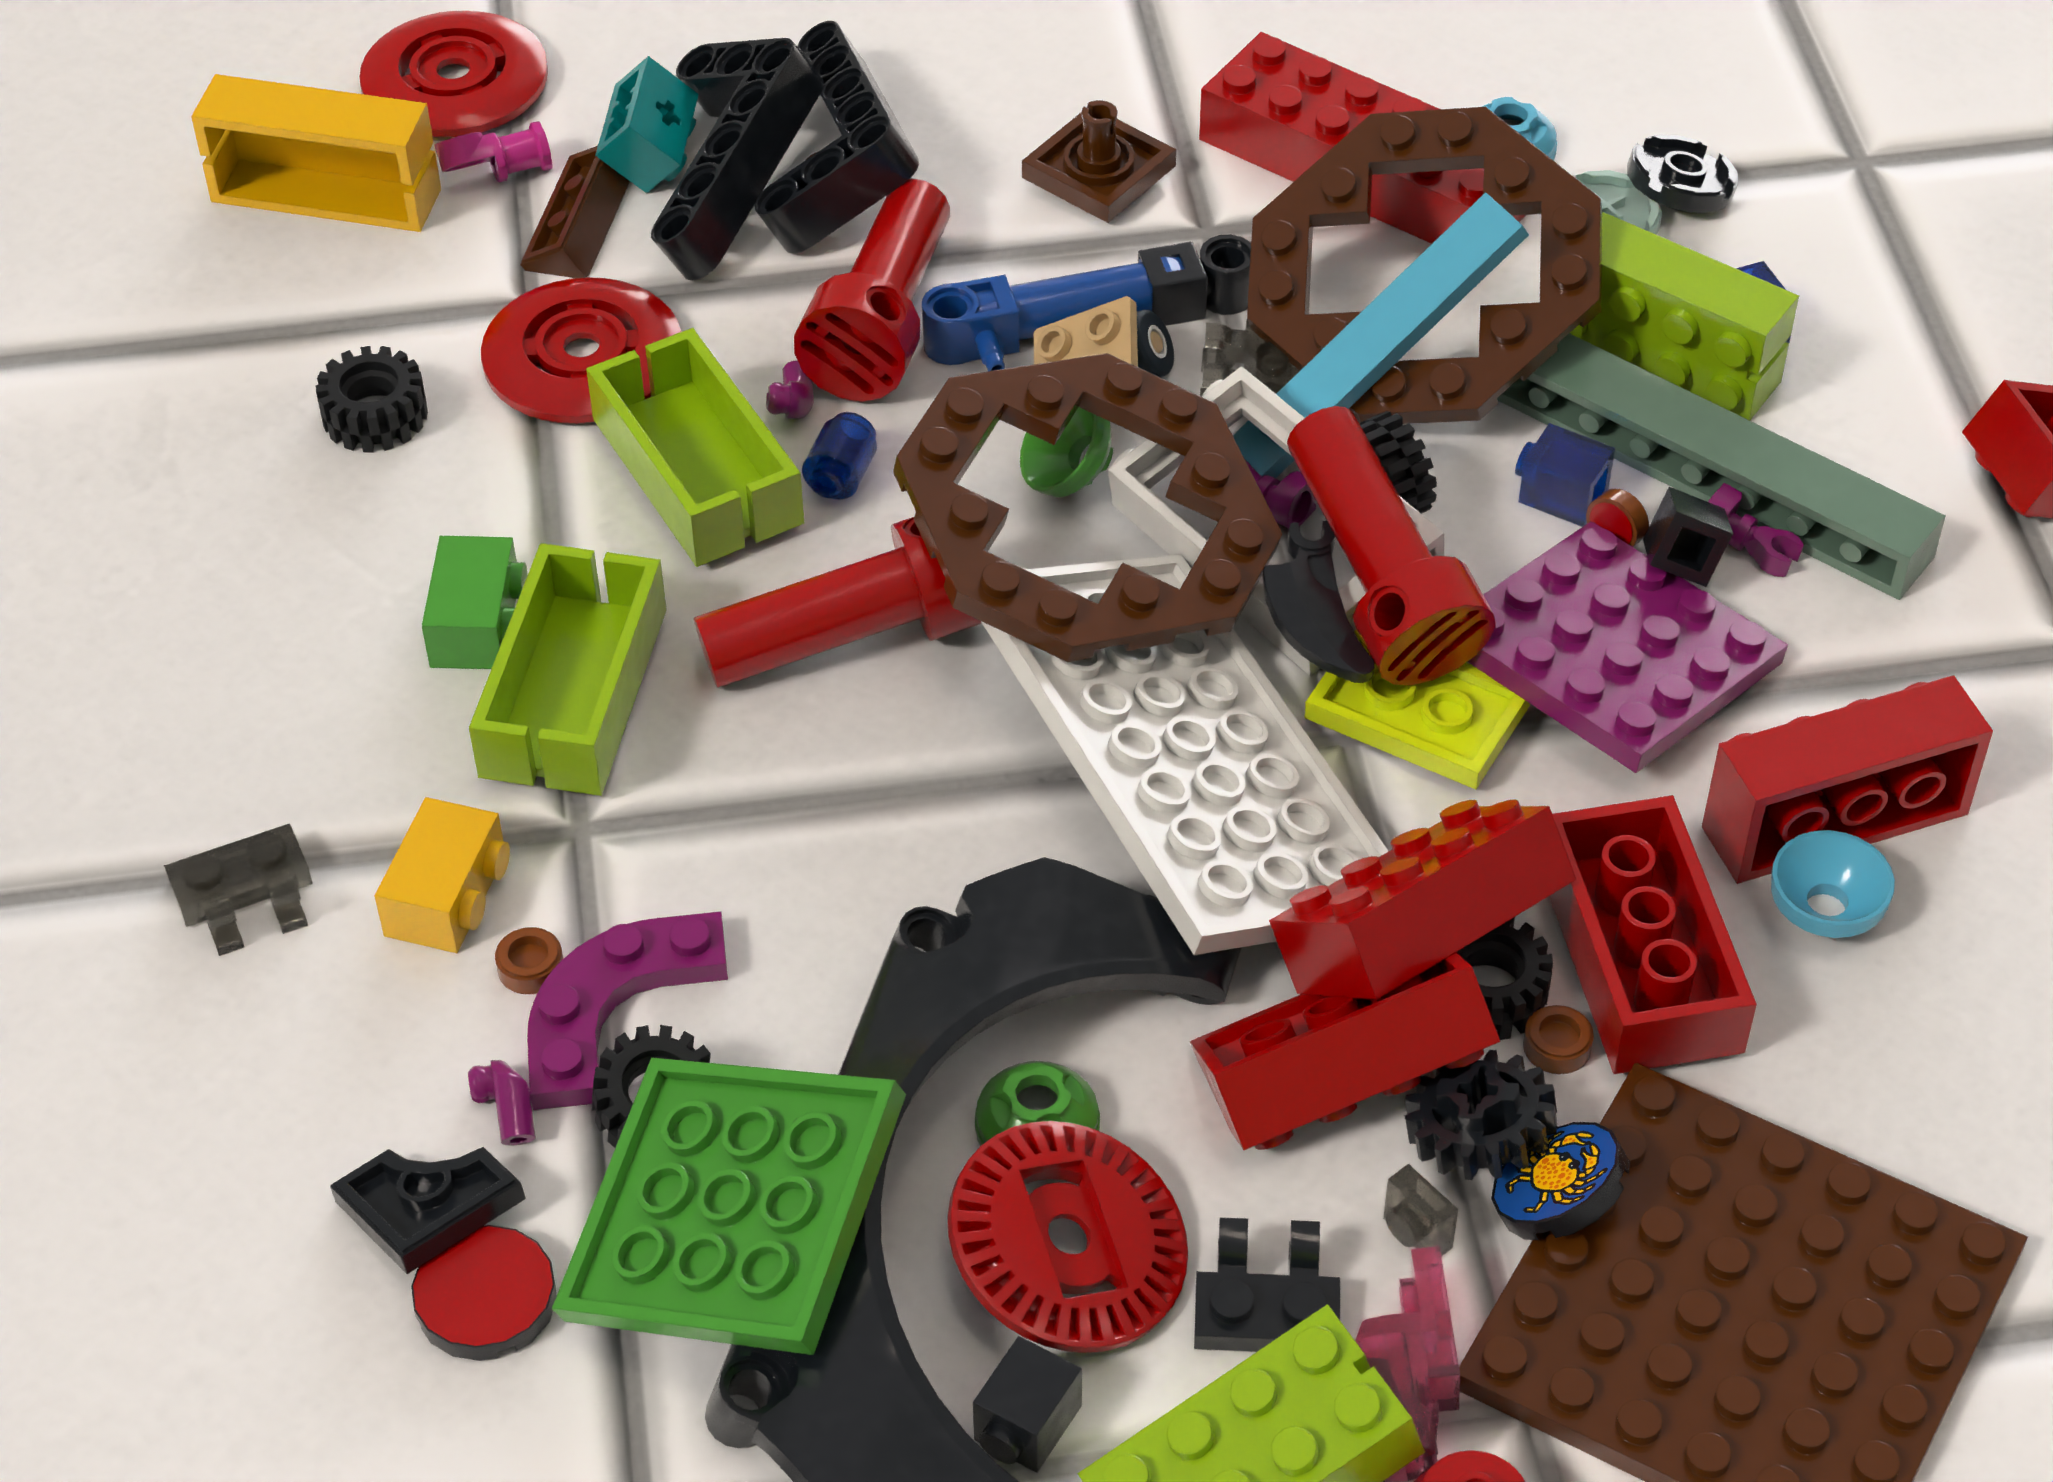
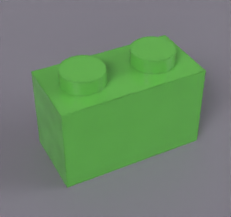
[422,535,528,669]

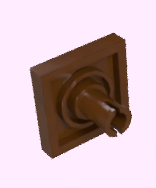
[1022,100,1176,223]

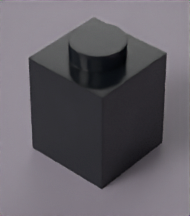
[1643,487,1733,587]
[973,1336,1082,1473]

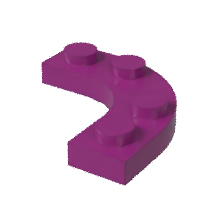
[527,911,728,1110]

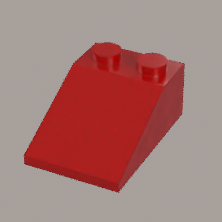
[1962,380,2053,518]

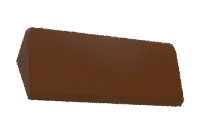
[520,146,630,278]

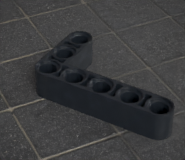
[754,21,919,254]
[651,38,824,280]

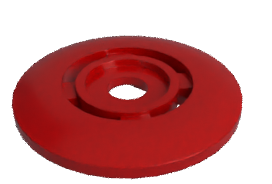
[359,10,548,137]
[481,277,682,424]
[947,1121,1188,1353]

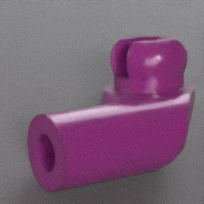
[766,361,814,419]
[468,1060,536,1146]

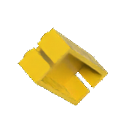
[191,74,441,232]

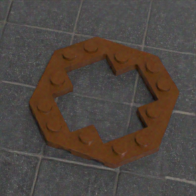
[1247,106,1602,424]
[893,353,1282,662]

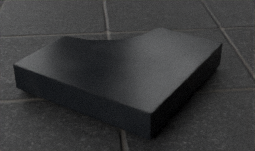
[330,1147,526,1274]

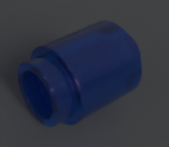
[802,412,877,500]

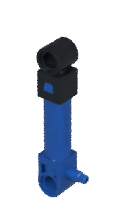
[922,234,1251,371]

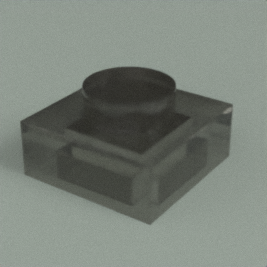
[1383,1164,1458,1264]

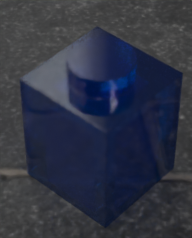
[1515,423,1615,527]

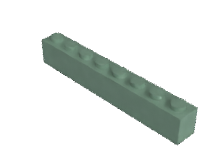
[1497,333,1946,600]

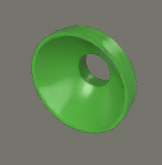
[1020,407,1113,497]
[975,1061,1100,1146]

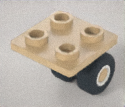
[1034,296,1174,377]

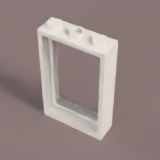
[1108,366,1444,677]

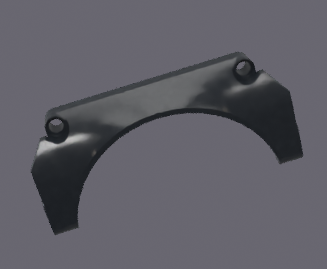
[705,857,1241,1482]

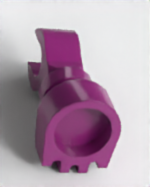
[1246,461,1317,529]
[1708,483,1804,577]

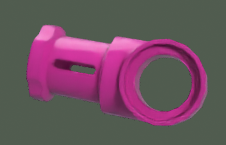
[434,121,553,183]

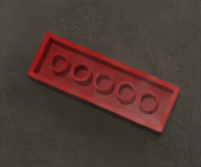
[1199,32,1526,244]

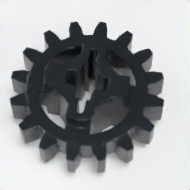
[1404,1050,1558,1180]

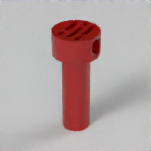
[794,178,950,402]
[1287,406,1496,686]
[693,517,982,688]

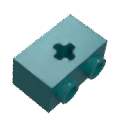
[595,56,699,193]

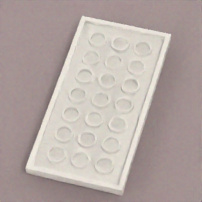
[981,554,1388,955]

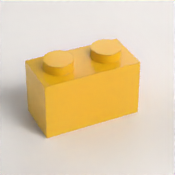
[374,797,510,953]

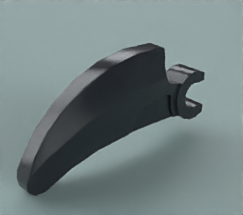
[1263,520,1375,683]

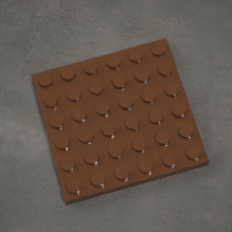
[1453,1063,2028,1482]

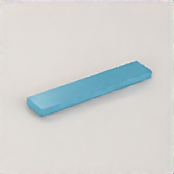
[1233,192,1529,478]

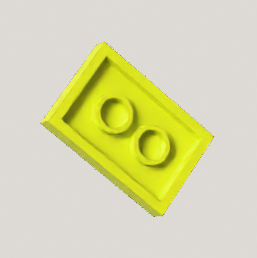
[1304,630,1530,790]

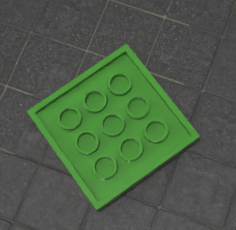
[552,1058,906,1355]

